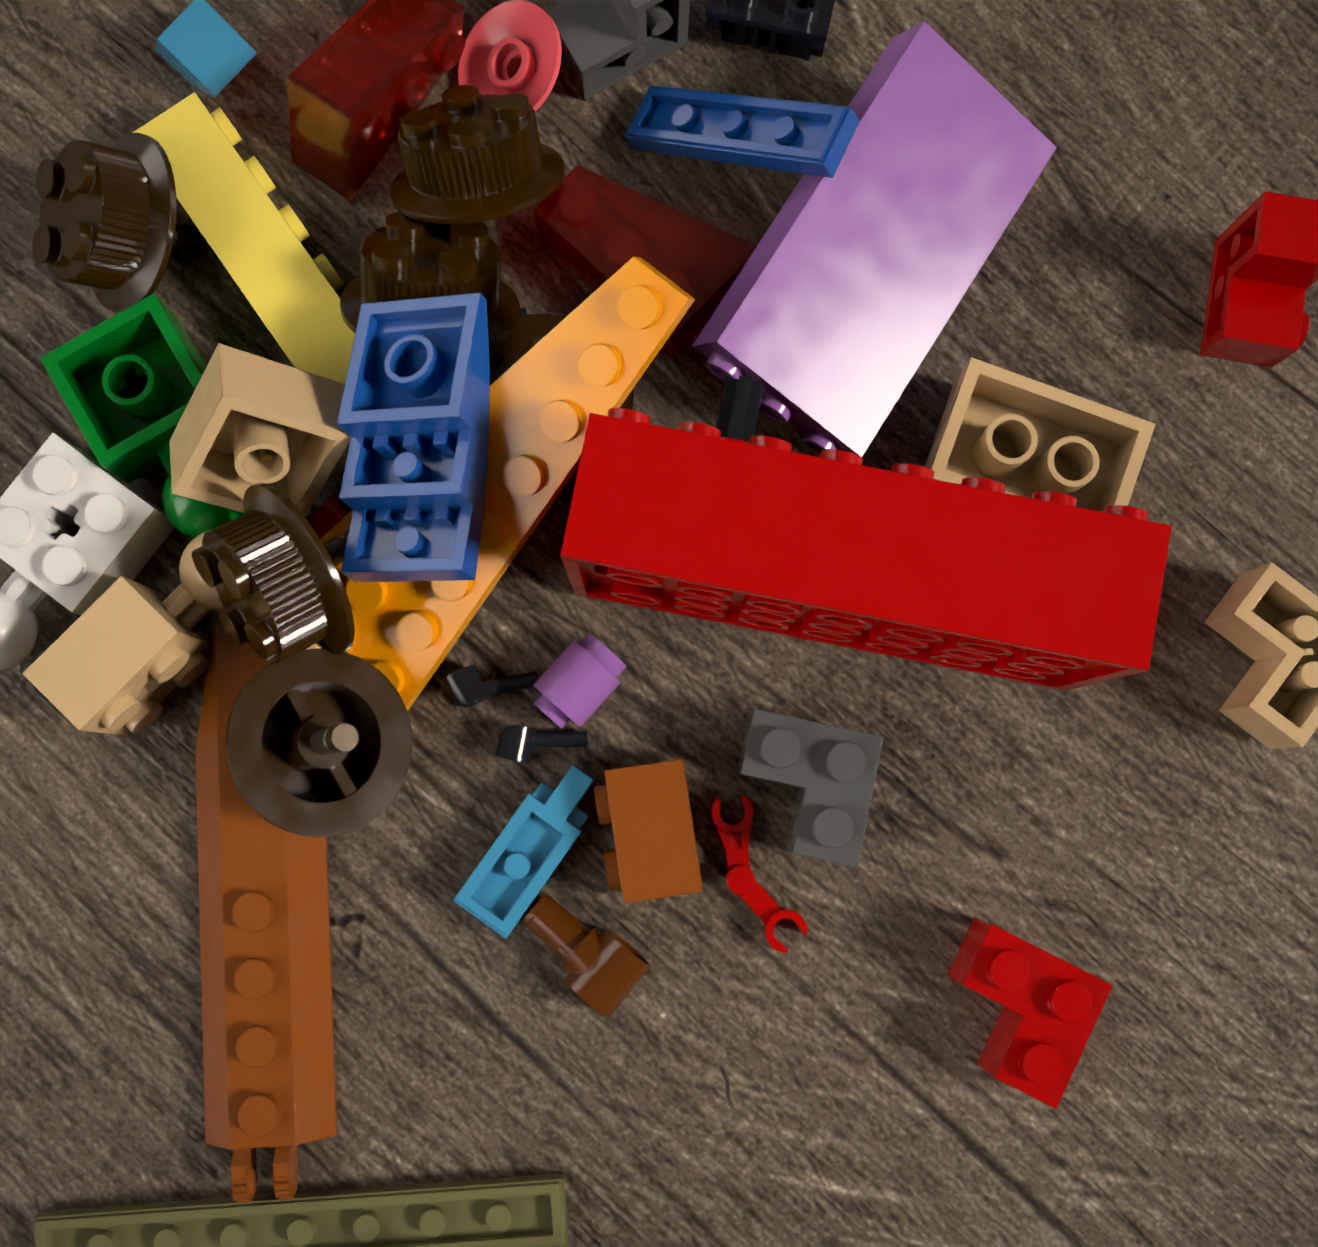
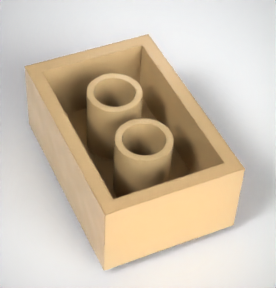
[924,357,1156,512]

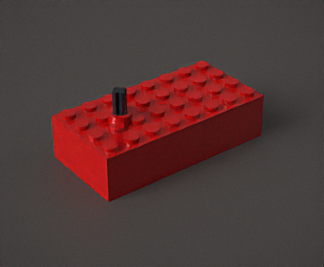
[560,376,1172,691]

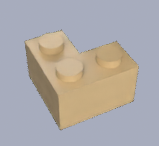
[1204,562,1318,750]

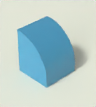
[155,0,257,97]

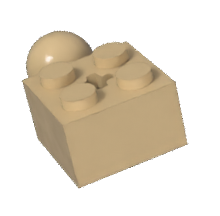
[169,343,351,517]
[22,530,224,736]

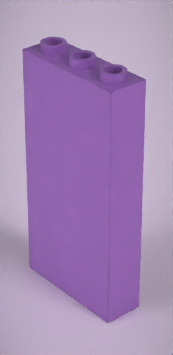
[692,21,1057,457]

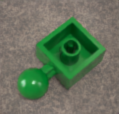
[40,293,244,538]

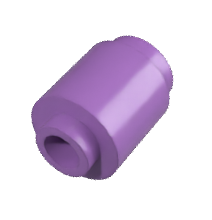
[533,633,627,729]

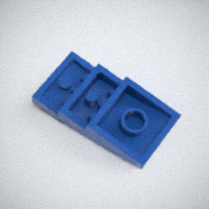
[337,293,490,582]

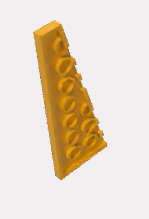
[304,256,695,711]

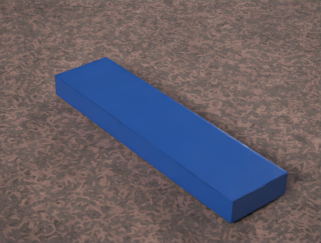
[624,85,860,178]

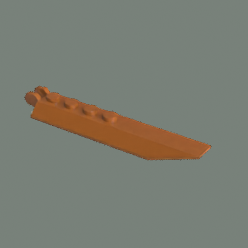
[195,621,337,1203]

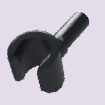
[446,664,538,708]
[496,725,588,764]

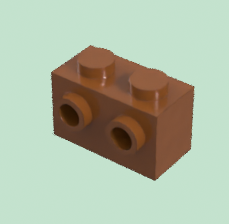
[594,759,703,904]

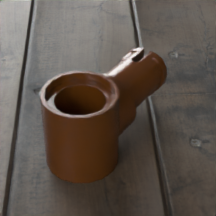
[522,894,651,1018]

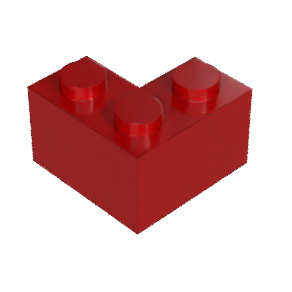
[1200,191,1318,368]
[947,917,1113,1109]

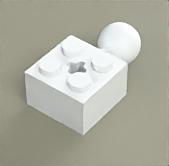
[0,433,175,670]

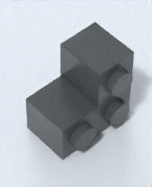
[545,0,690,101]
[736,709,884,868]

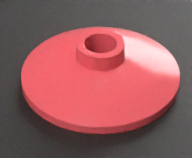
[458,0,562,111]

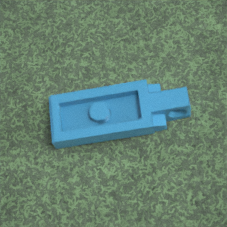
[453,765,596,939]

